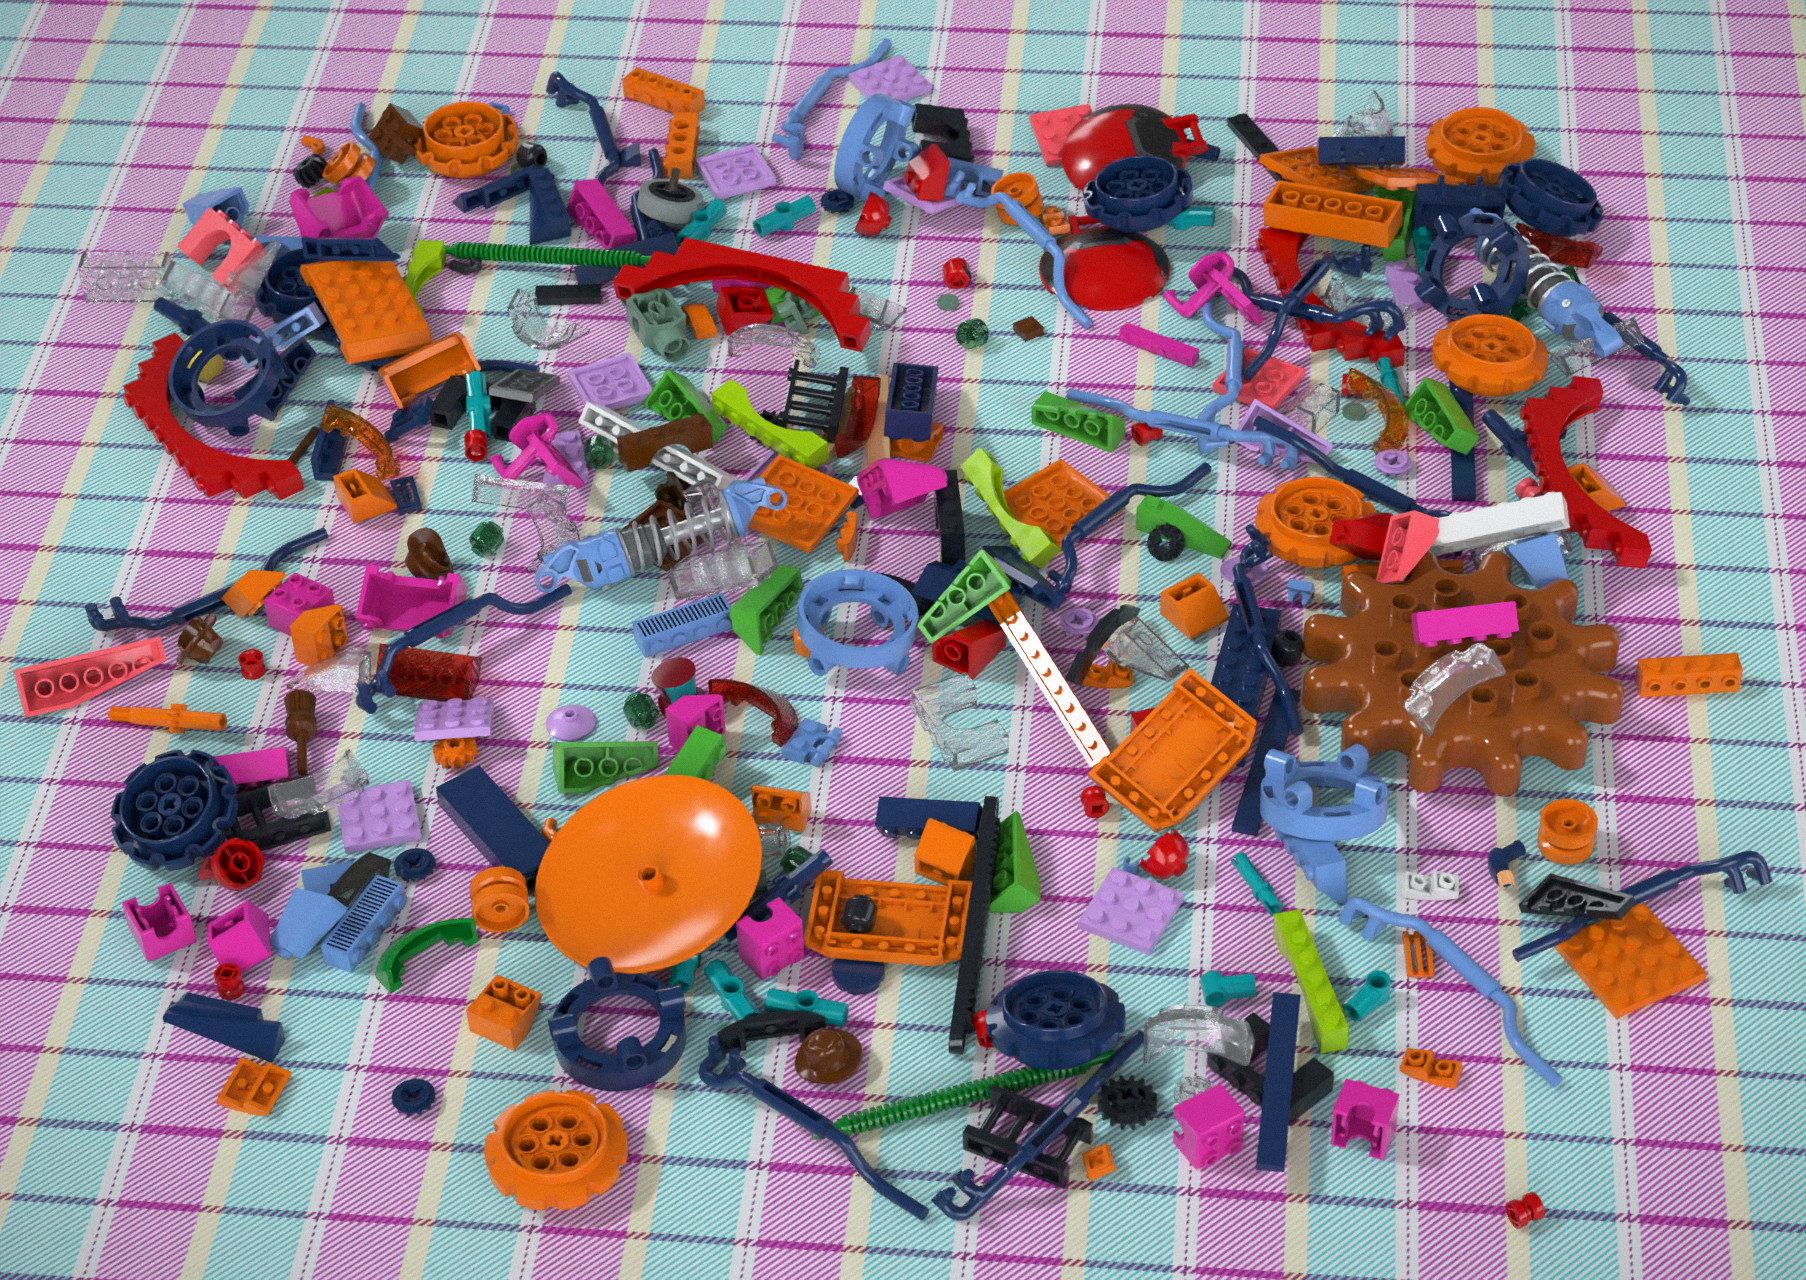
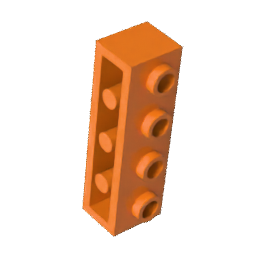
[622,67,705,114]
[1635,653,1743,698]

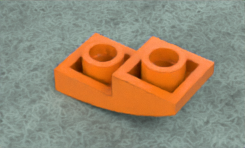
[1039,206,1071,235]
[681,303,718,340]
[836,511,858,562]
[1082,660,1133,688]
[1400,1048,1463,1089]

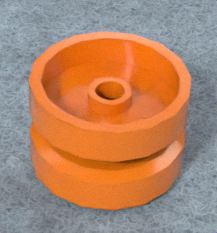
[323,141,375,189]
[991,172,1044,225]
[1537,799,1598,865]
[469,866,530,933]

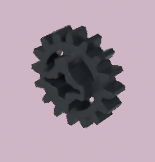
[1097,1075,1157,1130]

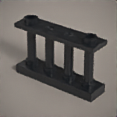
[778,359,849,443]
[226,773,331,852]
[963,1085,1093,1189]

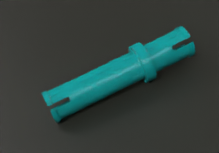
[1377,357,1406,413]
[1231,852,1283,915]

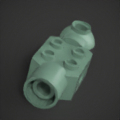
[620,288,691,362]

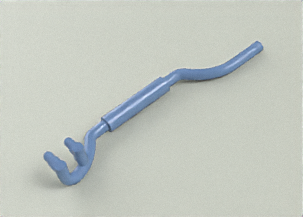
[772,38,892,160]
[351,102,383,193]
[944,170,1092,329]
[1197,296,1244,454]

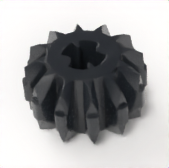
[293,154,327,188]

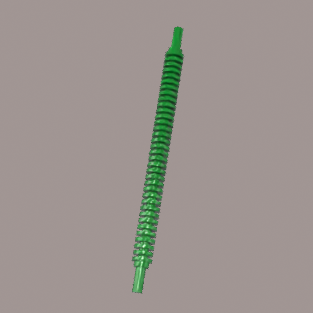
[445,242,651,268]
[811,1049,1115,1140]

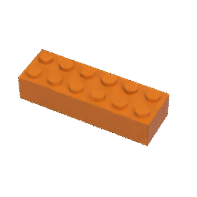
[1263,180,1403,248]

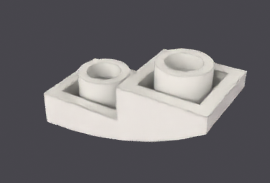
[1402,870,1459,901]

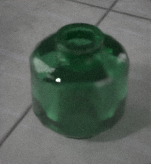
[956,318,989,349]
[583,435,614,469]
[469,521,504,557]
[623,692,659,730]
[780,846,815,881]

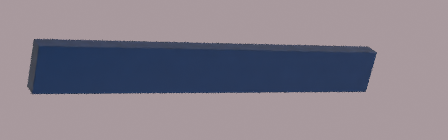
[1449,380,1476,501]
[1232,688,1301,836]
[1256,992,1301,1172]

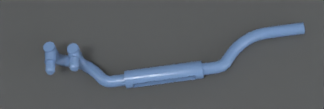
[1067,389,1299,470]
[1338,897,1563,1087]

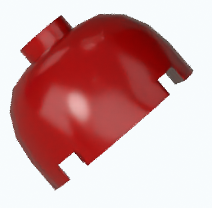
[854,191,892,236]
[1139,828,1190,880]
[211,838,265,891]

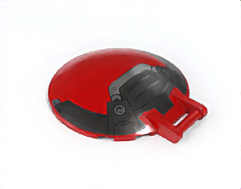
[1062,104,1208,191]
[1039,215,1170,311]

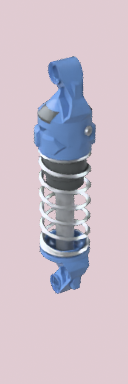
[1459,207,1623,358]
[534,476,787,593]

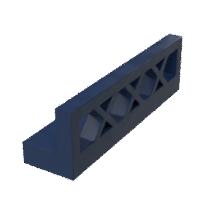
[311,400,354,481]

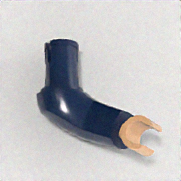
[1488,840,1526,889]

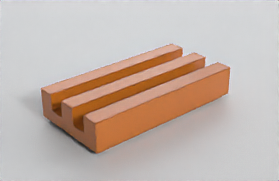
[1402,931,1434,977]

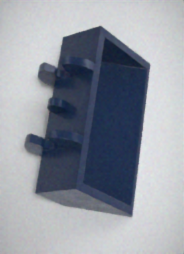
[1317,136,1405,170]
[1412,175,1506,238]
[911,559,1023,625]

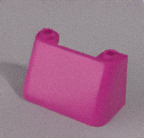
[289,176,389,238]
[857,458,948,520]
[355,564,468,638]

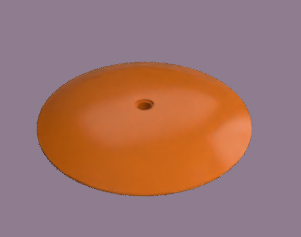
[535,775,762,974]

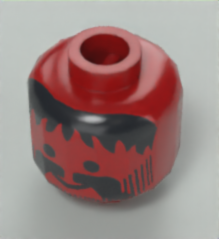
[942,258,972,289]

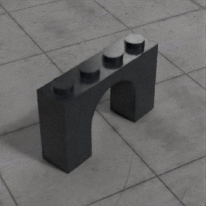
[911,103,974,163]
[430,375,536,442]
[934,469,965,566]
[1207,1012,1334,1125]

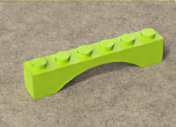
[403,240,446,317]
[711,379,830,469]
[960,447,1062,569]
[1273,909,1349,1054]

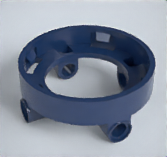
[1414,214,1530,321]
[169,319,290,437]
[548,957,686,1091]

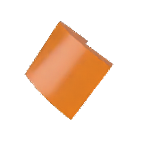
[216,1057,292,1116]

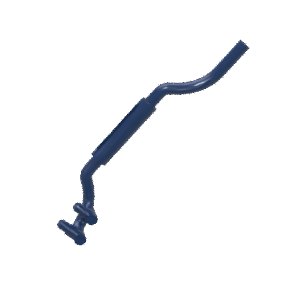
[630,148,690,286]
[1533,264,1690,405]
[1253,416,1463,556]
[356,584,572,714]
[1512,850,1773,962]

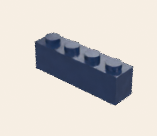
[528,168,571,245]
[233,337,317,421]
[875,796,983,840]

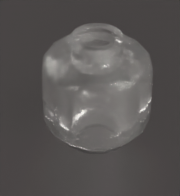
[757,822,791,857]

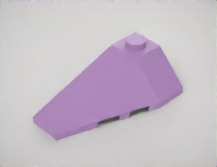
[1236,399,1334,465]

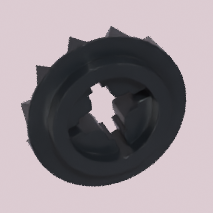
[1146,523,1185,562]

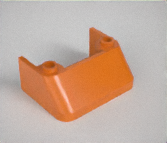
[378,331,481,409]

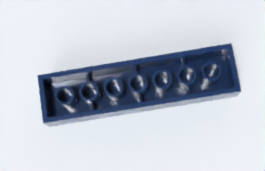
[1211,603,1282,767]

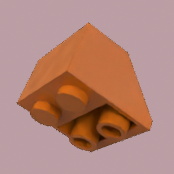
[1567,463,1626,512]
[333,469,397,524]
[221,570,287,619]
[1160,572,1229,640]
[289,604,348,670]
[751,785,811,832]
[914,818,975,886]
[466,974,542,1051]

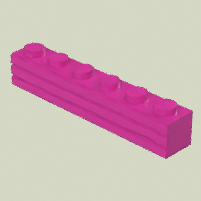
[1119,322,1199,368]

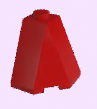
[1330,513,1393,560]
[932,620,1006,680]

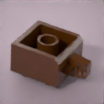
[369,103,424,164]

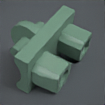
[776,292,816,335]

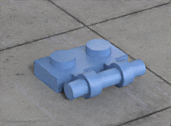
[781,718,843,767]

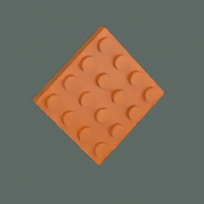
[1259,146,1376,193]
[1350,166,1466,191]
[749,454,859,554]
[1004,459,1123,548]
[1554,903,1707,1019]

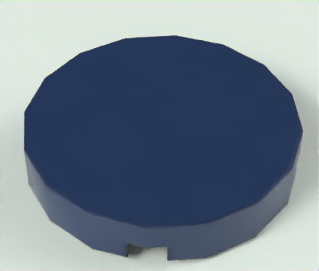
[832,958,885,995]

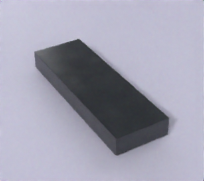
[534,284,602,305]

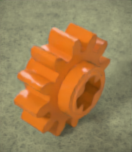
[432,737,478,771]

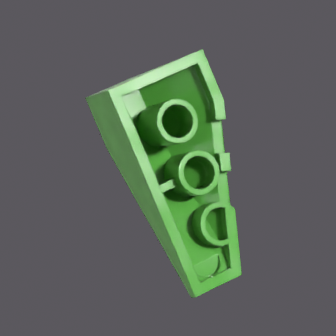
[988,811,1041,913]

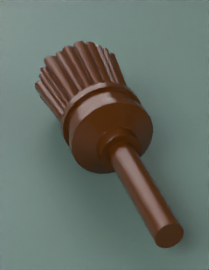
[284,689,317,776]

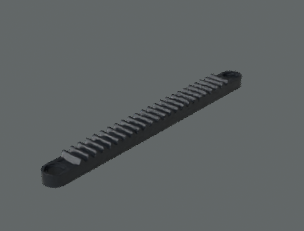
[949,796,1001,1054]

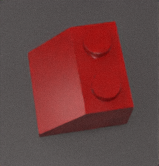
[904,144,950,201]
[716,287,774,336]

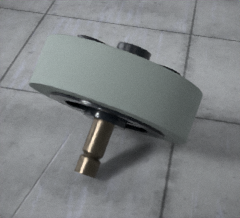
[637,168,703,224]

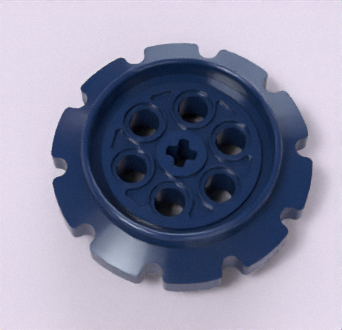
[1083,155,1194,232]
[1498,158,1604,237]
[253,248,330,326]
[111,749,239,871]
[986,970,1126,1070]

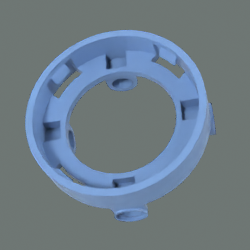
[834,93,920,203]
[796,569,918,676]
[1260,744,1388,841]

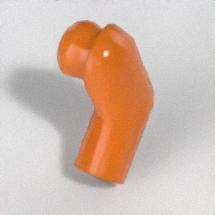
[302,135,325,155]
[541,818,558,843]

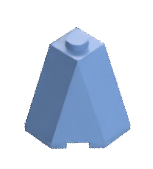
[182,186,249,244]
[1504,532,1569,589]
[270,887,347,960]

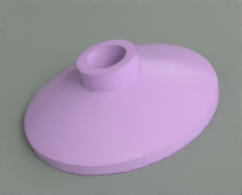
[1220,557,1268,584]
[546,704,596,742]

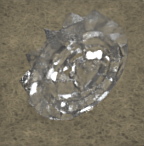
[1173,1076,1215,1104]

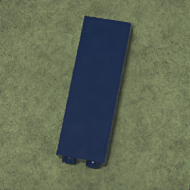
[436,765,550,889]

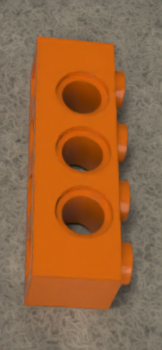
[663,112,700,178]

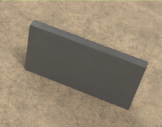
[489,368,560,403]

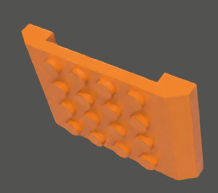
[300,261,432,364]

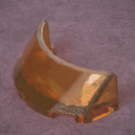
[1346,368,1408,455]
[320,405,400,481]

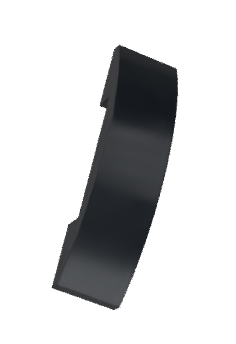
[717,1011,826,1053]

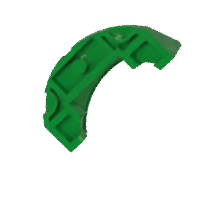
[375,918,479,993]

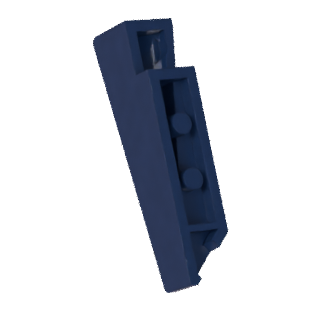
[452,164,555,213]
[574,232,678,284]
[301,236,400,261]
[982,546,1066,611]
[163,992,285,1062]

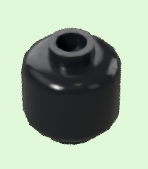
[516,142,547,168]
[1272,630,1304,667]
[841,894,878,934]

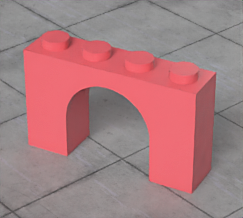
[177,207,268,295]

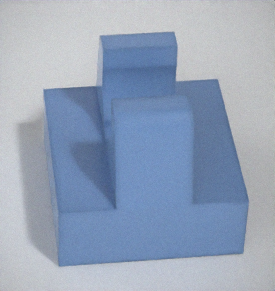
[1287,578,1315,607]

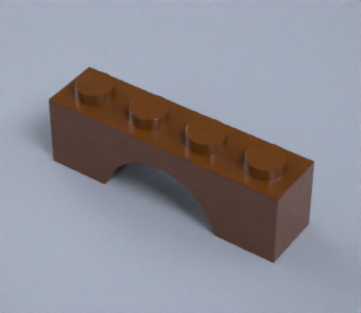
[617,413,713,472]

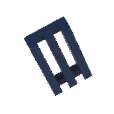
[390,476,422,516]

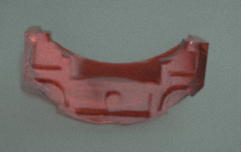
[1515,222,1603,269]
[834,375,881,459]
[708,679,799,747]

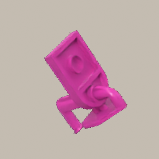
[1162,251,1264,326]
[490,413,585,489]

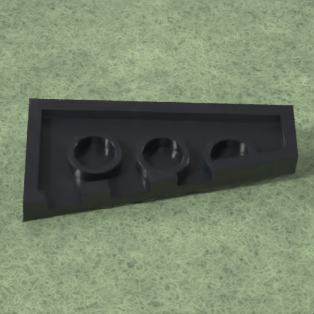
[1518,873,1636,920]

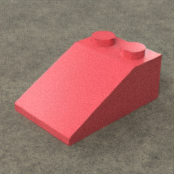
[1376,510,1440,584]

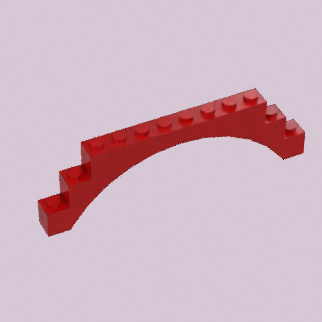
[1255,227,1405,370]
[613,237,871,352]
[123,333,304,501]
[1520,376,1652,569]

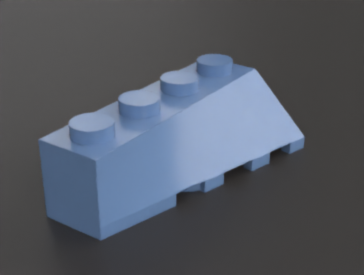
[1274,828,1347,905]

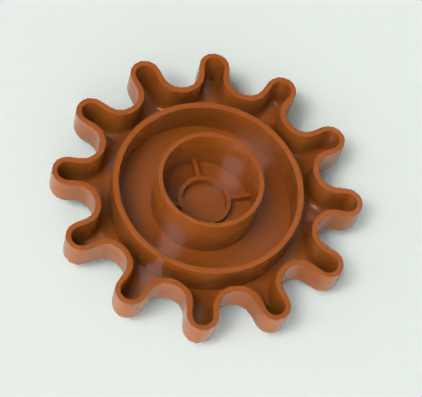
[1302,550,1624,795]

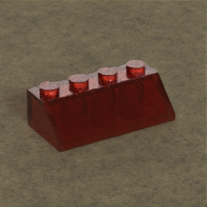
[376,643,482,702]

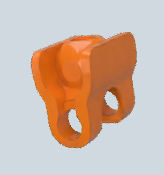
[891,422,943,462]

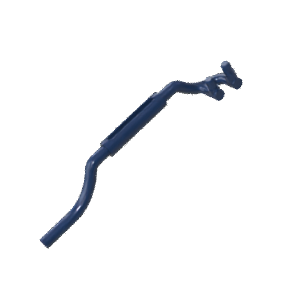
[546,71,621,187]
[1243,244,1372,380]
[1222,265,1406,342]
[306,312,540,380]
[1048,462,1211,608]
[1232,524,1304,736]
[85,527,328,631]
[931,1030,1147,1221]
[699,1035,929,1220]

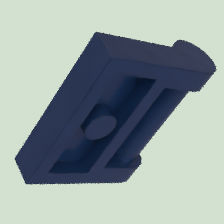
[384,396,434,443]

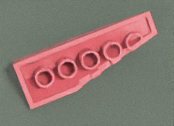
[13,636,166,718]

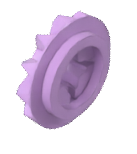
[1374,449,1412,477]
[1059,608,1098,638]

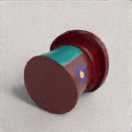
[651,657,705,718]

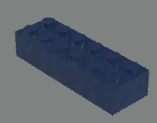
[884,362,939,442]

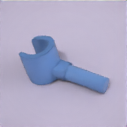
[1123,857,1139,875]

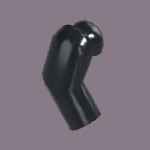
[449,257,482,275]

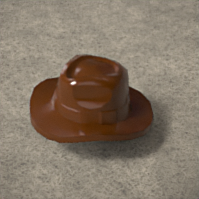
[405,527,454,580]
[176,613,223,666]
[795,1028,863,1085]

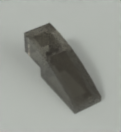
[327,852,391,910]

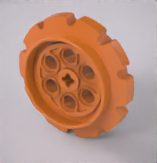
[414,101,519,178]
[1425,107,1535,185]
[1432,314,1549,397]
[1255,477,1376,568]
[484,1089,628,1210]

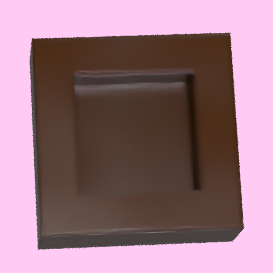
[1013,316,1044,342]

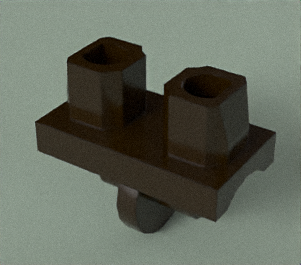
[655,471,697,511]

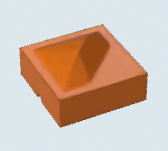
[1082,1143,1117,1181]

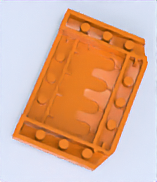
[1088,668,1257,832]
[804,870,972,966]

